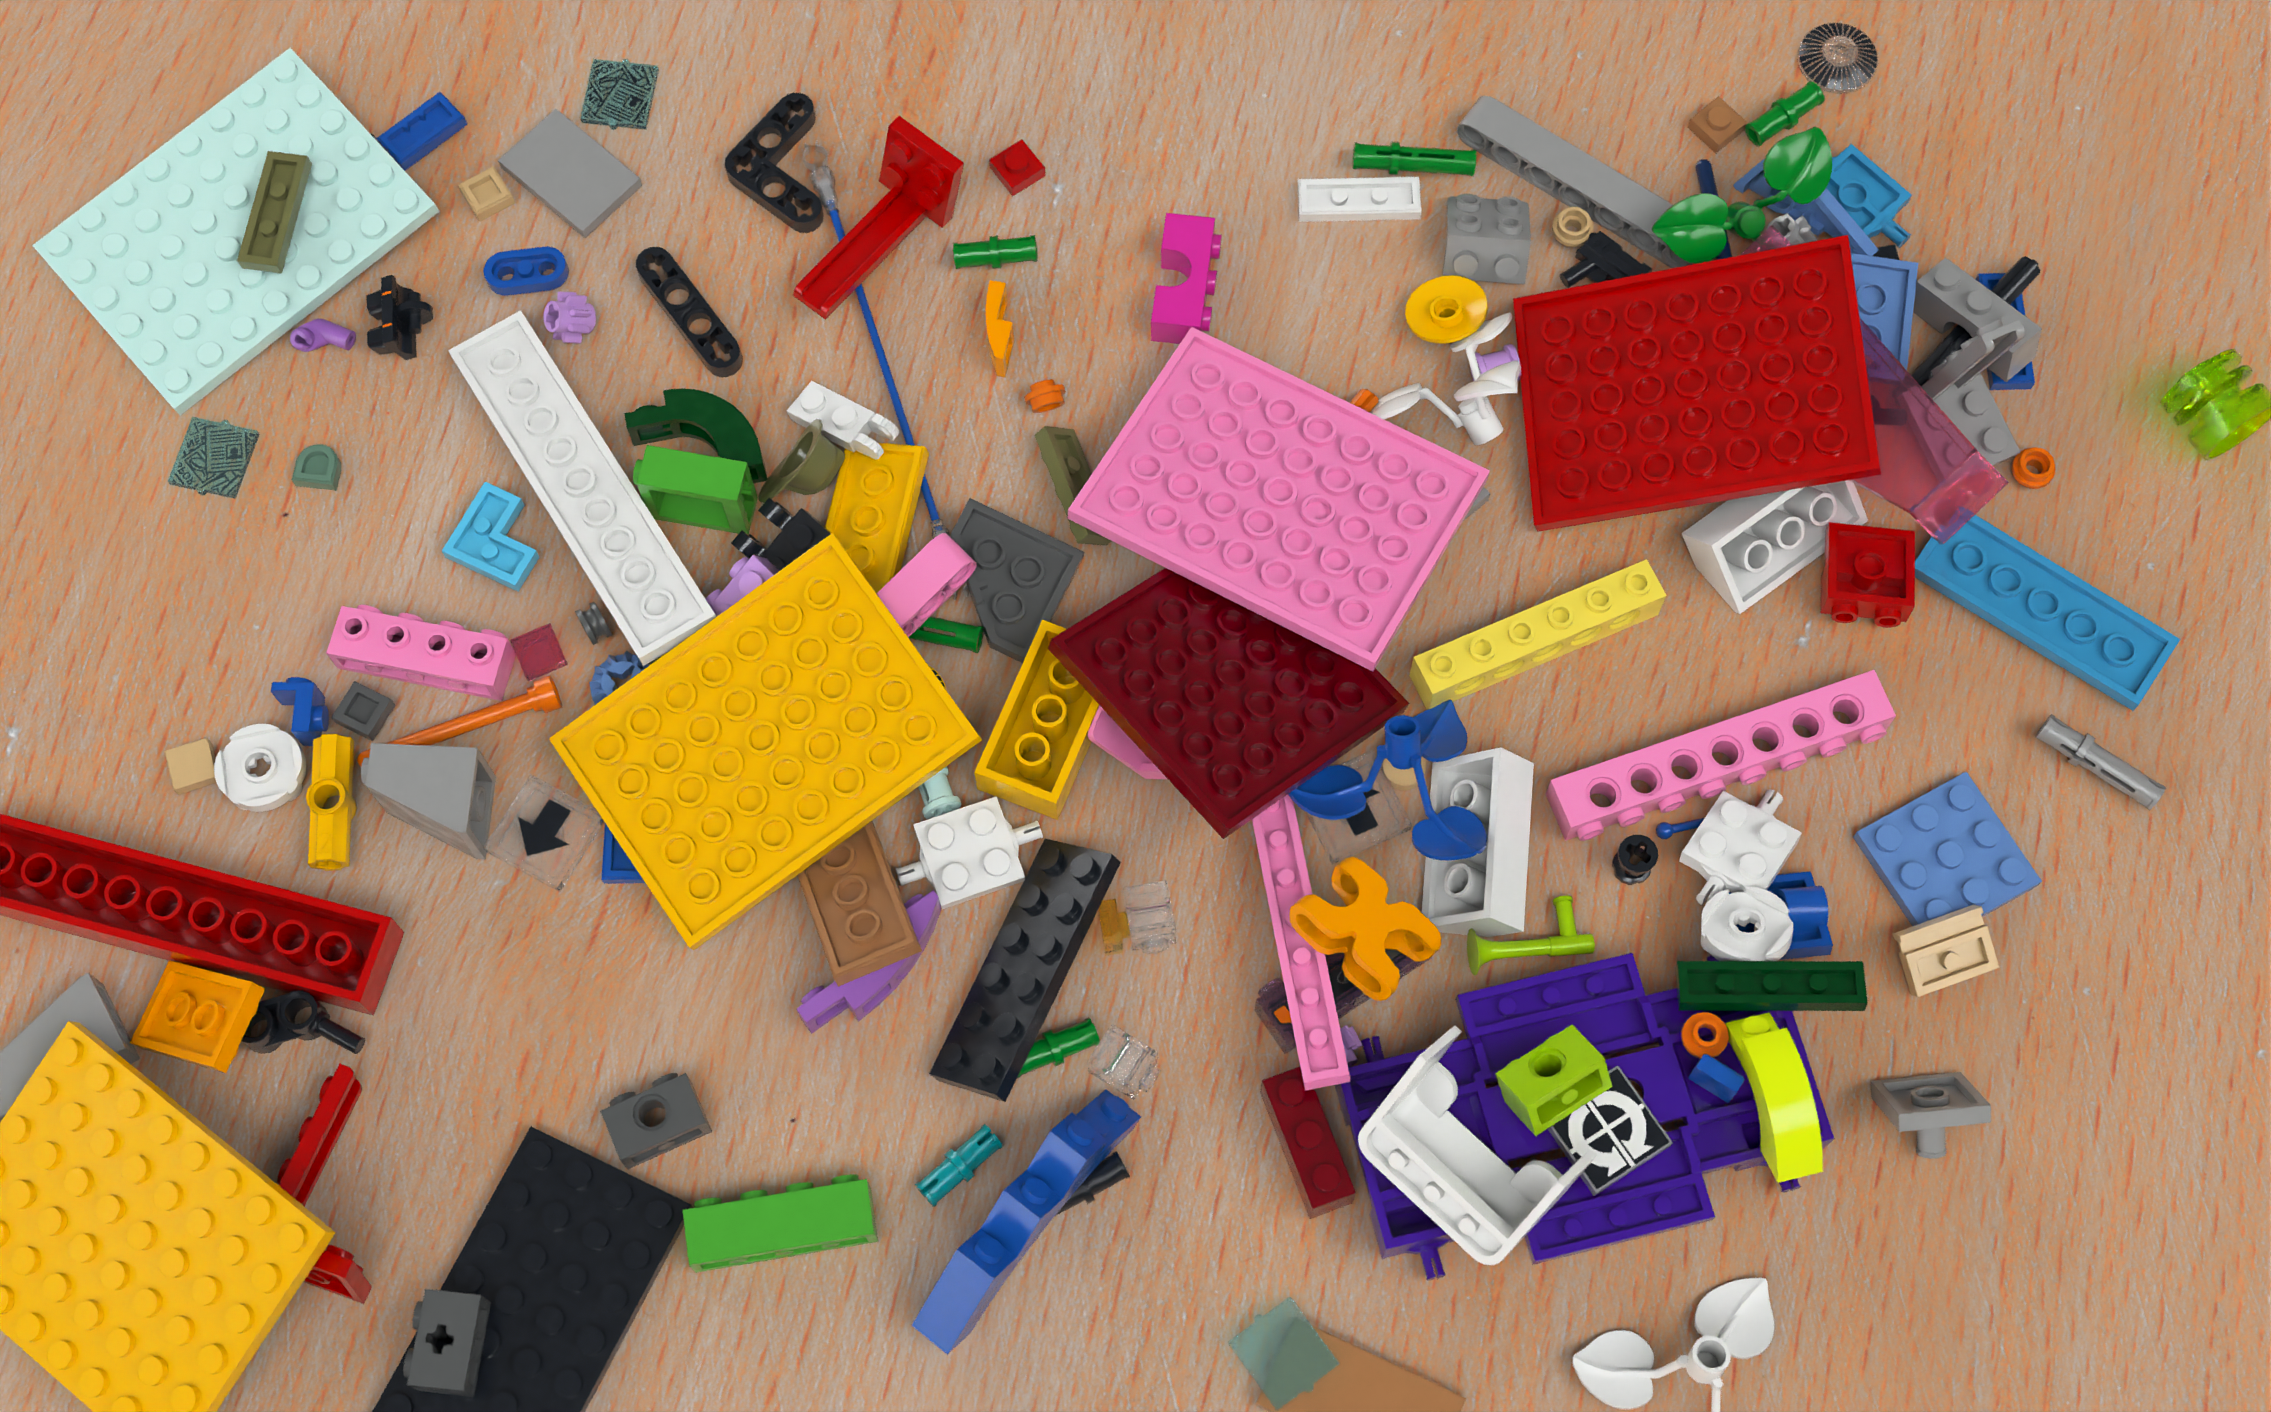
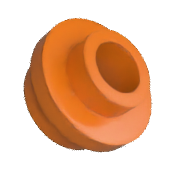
[1024,379,1066,413]
[2012,447,2056,489]
[1681,1012,1729,1058]

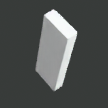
[1297,177,1421,222]

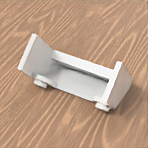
[1358,1025,1597,1265]

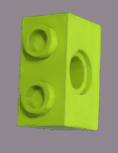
[1496,1025,1612,1136]

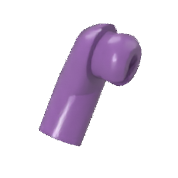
[290,318,356,352]

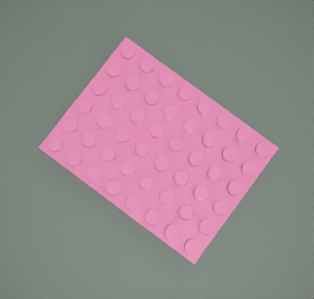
[1067,327,1490,671]

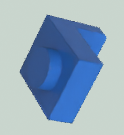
[271,677,329,746]

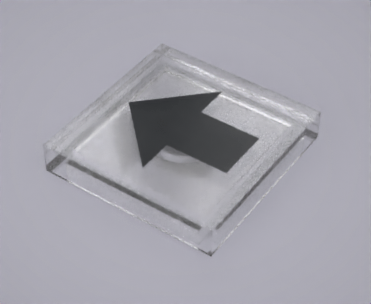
[1305,750,1412,864]
[483,774,605,892]

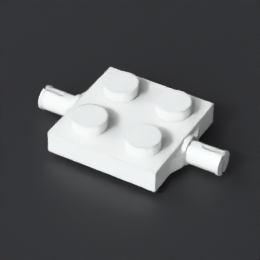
[1679,789,1802,905]
[895,796,1043,909]

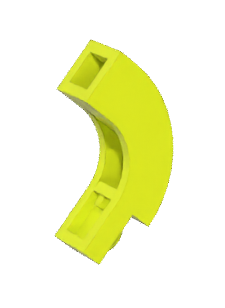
[1725,1012,1823,1183]

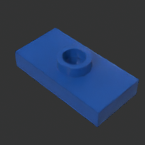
[376,92,468,171]

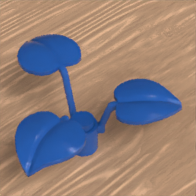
[1288,700,1487,861]

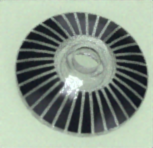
[1798,23,1878,93]

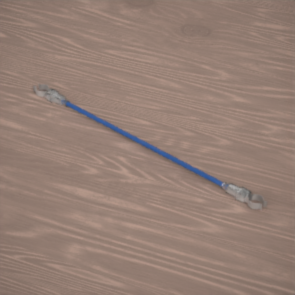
[803,140,968,600]

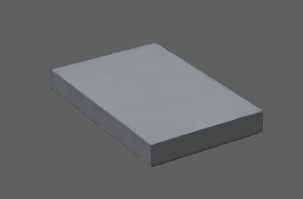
[498,108,642,238]

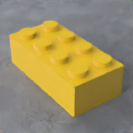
[974,620,1099,820]

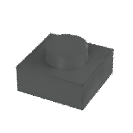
[331,681,395,741]

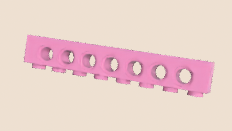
[1545,670,1896,841]

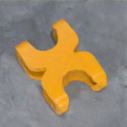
[1289,857,1441,1001]

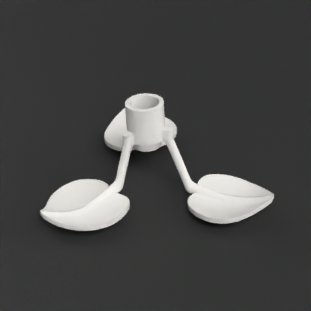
[1370,313,1521,445]
[1572,1278,1774,1412]

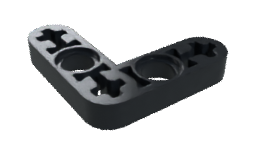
[724,93,824,233]

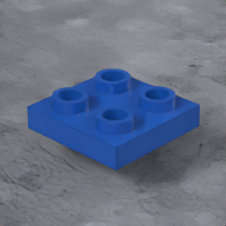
[1729,871,1833,960]

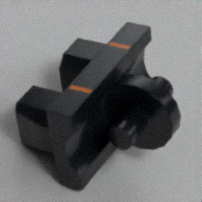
[367,275,433,360]

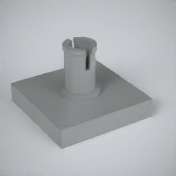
[1871,1072,1991,1159]

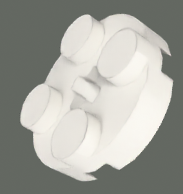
[214,724,306,812]
[1701,887,1793,961]

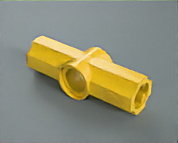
[306,734,357,871]

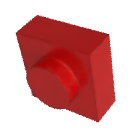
[989,140,1046,196]

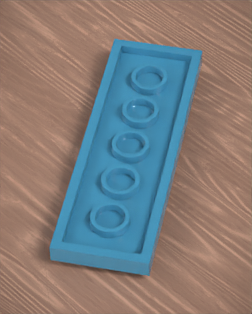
[1915,503,2180,711]

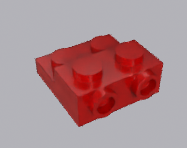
[1820,522,1915,628]

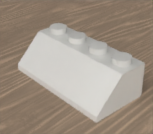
[1681,479,1868,614]
[1422,747,1534,937]

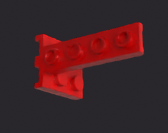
[793,116,964,320]
[277,1063,372,1304]

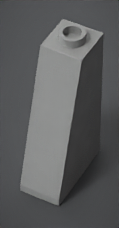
[0,973,140,1122]

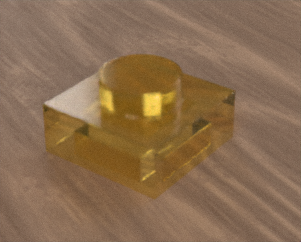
[1098,899,1130,956]

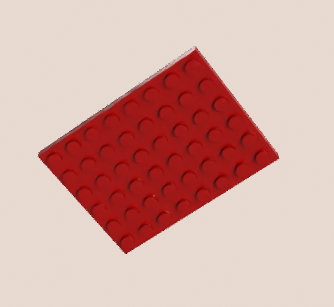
[1513,235,1882,532]

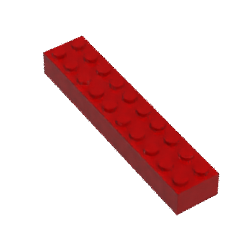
[0,814,404,1016]

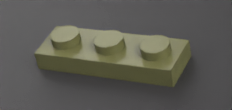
[237,151,312,273]
[1035,426,1112,545]

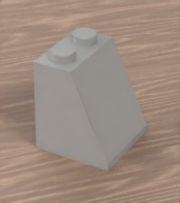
[361,743,496,859]

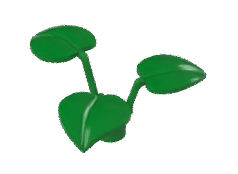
[1651,126,1832,264]

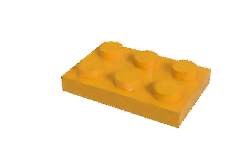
[130,960,265,1073]

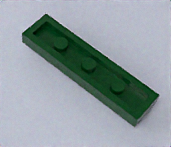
[1675,961,1868,1011]

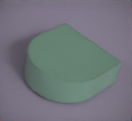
[292,444,342,491]

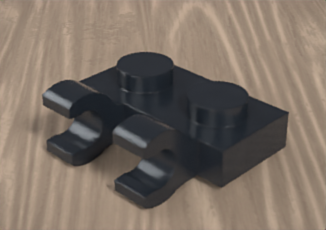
[731,498,837,571]

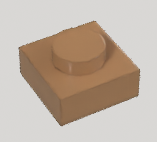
[1688,96,1747,153]

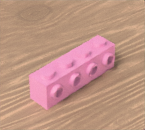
[326,605,516,701]

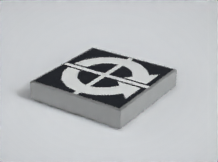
[1548,1066,1673,1196]

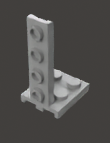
[1897,319,2025,489]

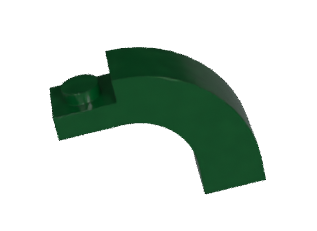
[624,389,768,483]

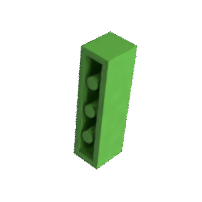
[683,1175,878,1273]

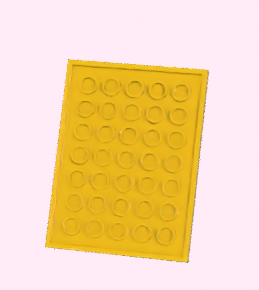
[549,533,982,950]
[0,1021,336,1412]

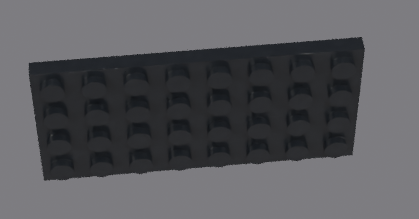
[372,1126,693,1412]

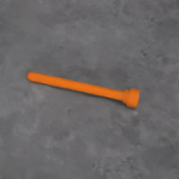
[357,675,562,766]

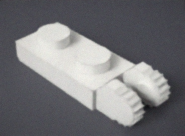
[787,381,900,460]

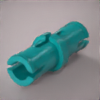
[915,1124,1003,1207]

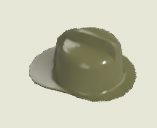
[758,419,845,503]

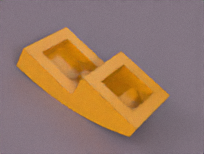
[986,280,1014,377]

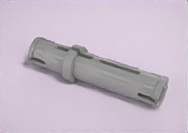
[2035,714,2166,810]

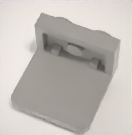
[1443,194,1531,284]

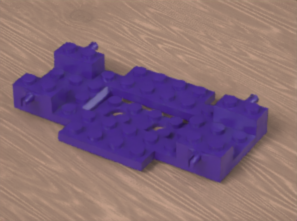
[1335,953,1834,1281]

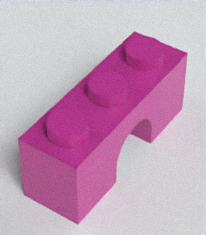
[1151,213,1222,344]

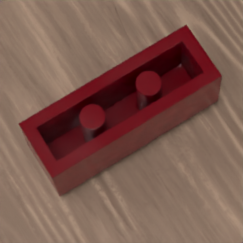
[1260,1066,1356,1219]

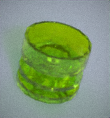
[2160,349,2271,460]

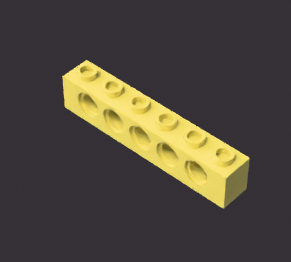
[1409,559,1667,710]

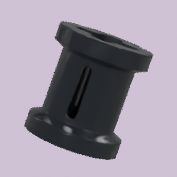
[1612,835,1658,885]

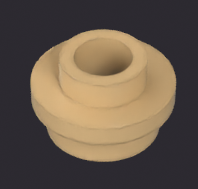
[1552,207,1594,247]

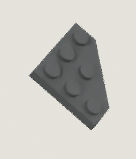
[951,498,1084,663]

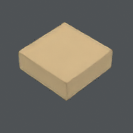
[458,166,515,222]
[164,738,217,795]

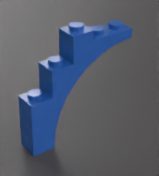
[912,1089,1141,1355]

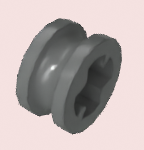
[575,602,612,645]

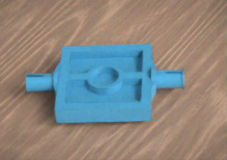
[1826,144,1912,248]

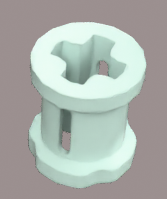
[918,766,961,819]

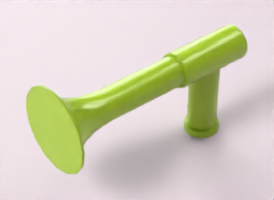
[1467,896,1595,975]

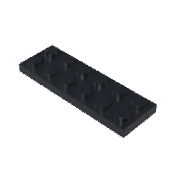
[929,838,1121,1102]

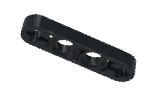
[636,247,742,377]

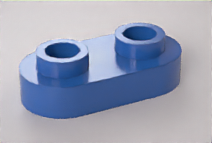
[484,246,569,296]

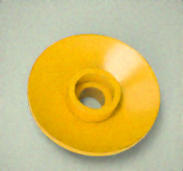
[1405,275,1488,344]

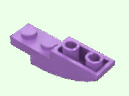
[797,890,941,1034]

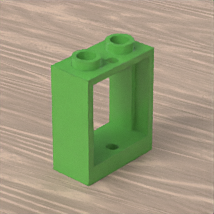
[633,445,758,535]

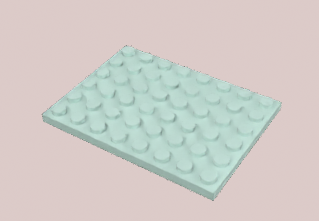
[32,48,440,416]

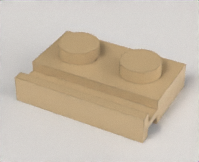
[1893,904,1999,997]

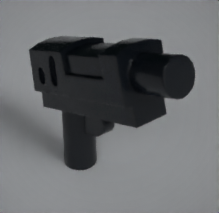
[1560,231,1652,288]

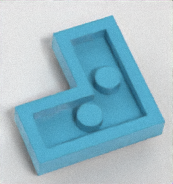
[442,482,540,592]

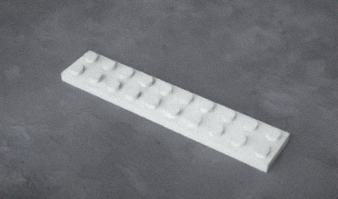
[448,310,716,666]

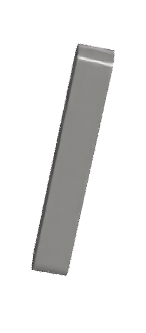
[1456,96,1696,268]

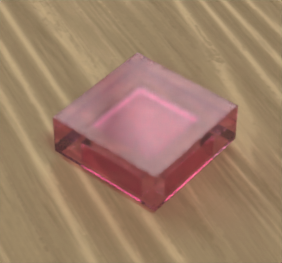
[510,623,568,681]

